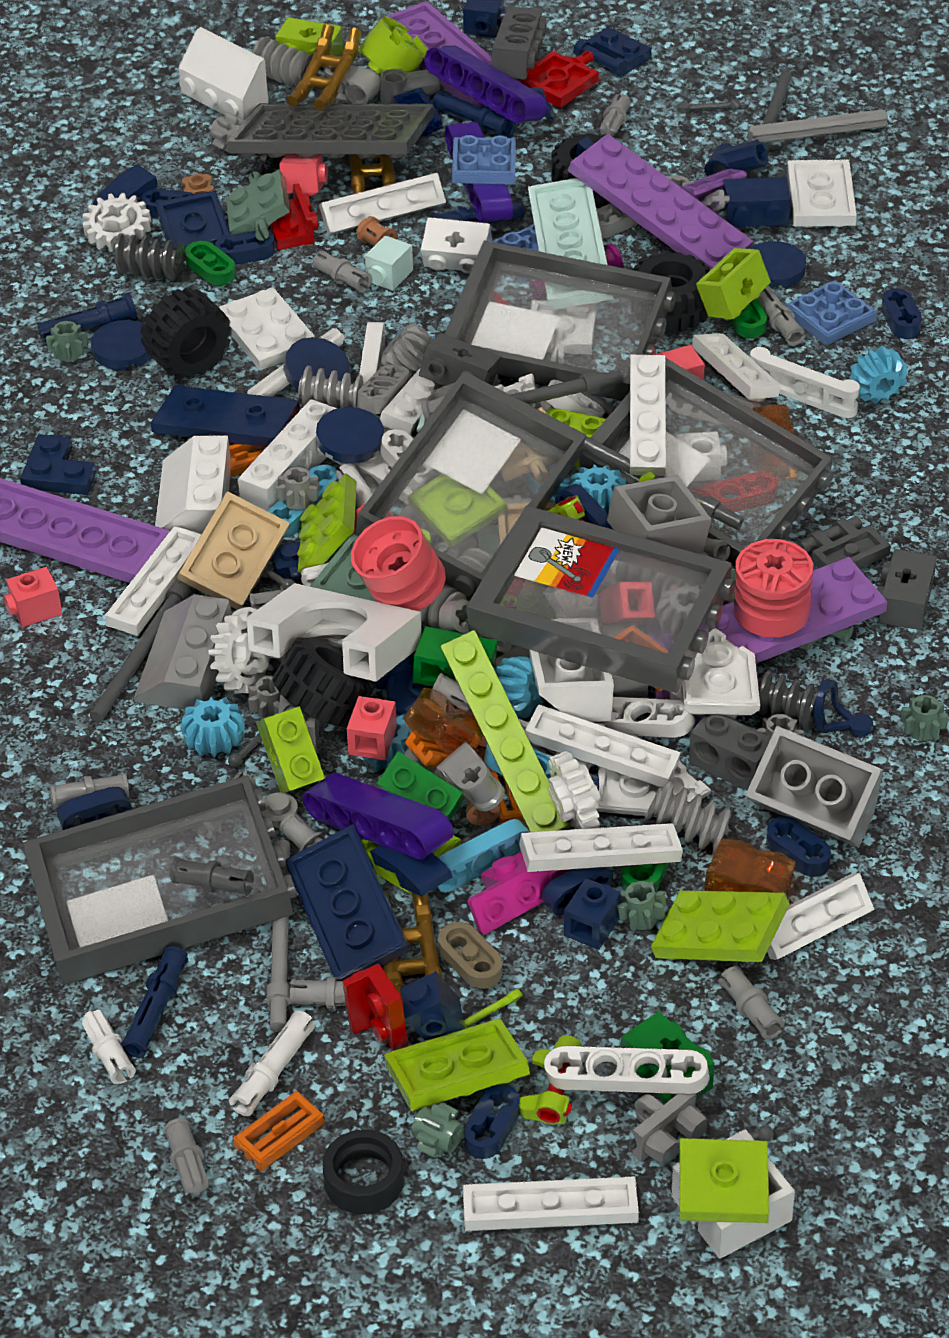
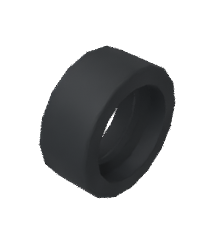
[323,1129,404,1214]

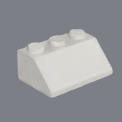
[179,27,269,121]
[155,436,231,534]
[528,619,614,723]

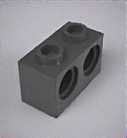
[689,714,771,790]

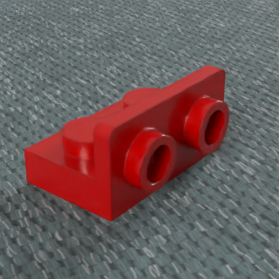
[269,184,318,250]
[342,963,409,1051]

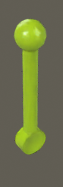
[463,988,523,1029]

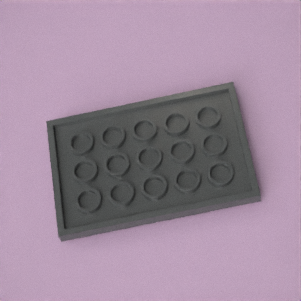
[227,104,434,158]

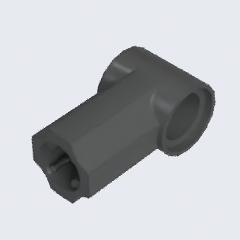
[380,69,440,104]

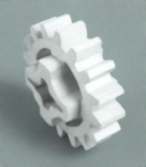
[82,193,151,252]
[209,613,274,693]
[548,751,600,830]

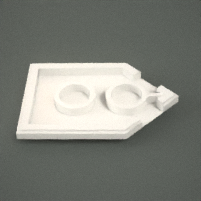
[682,628,760,715]
[597,761,711,817]

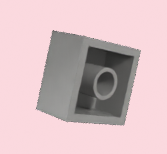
[607,475,711,554]

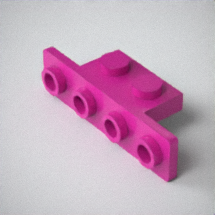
[468,852,571,934]

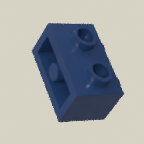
[723,177,791,228]

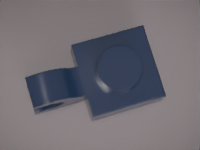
[272,542,303,585]

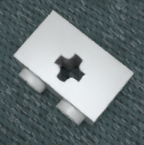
[421,217,492,274]

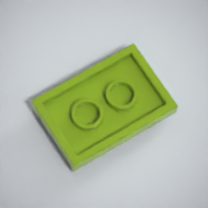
[297,473,357,573]
[651,890,790,962]
[384,1018,530,1111]

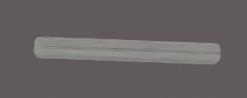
[747,109,888,143]

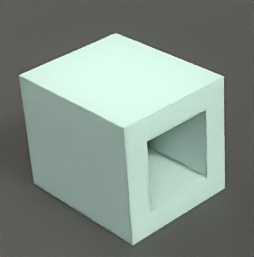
[365,235,413,291]

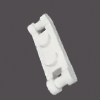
[750,347,860,418]

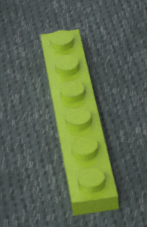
[441,630,571,832]

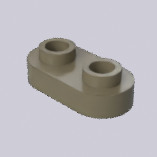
[438,922,503,989]

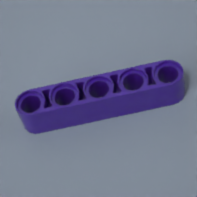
[424,45,547,123]
[445,121,513,223]
[302,773,454,860]

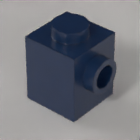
[463,0,506,38]
[564,878,621,950]
[400,971,465,1041]

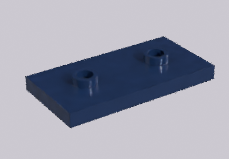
[150,385,300,447]
[285,824,411,981]

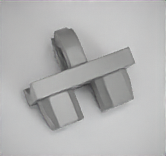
[632,1093,707,1166]

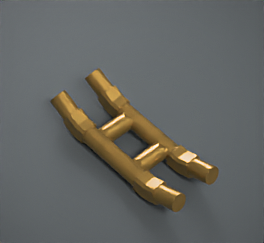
[287,24,362,111]
[349,154,396,194]
[383,891,443,997]

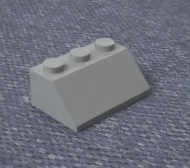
[134,594,232,710]
[745,726,883,848]

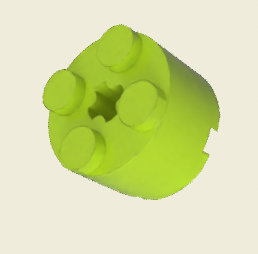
[358,16,428,75]

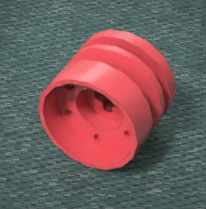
[351,516,446,611]
[734,539,813,637]

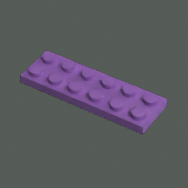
[378,1,521,108]
[568,134,753,270]
[0,478,170,583]
[660,557,887,663]

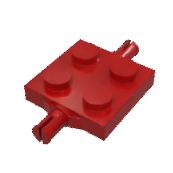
[518,50,599,108]

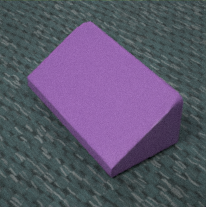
[680,168,747,201]

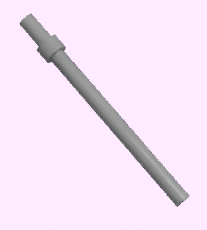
[266,840,291,1032]

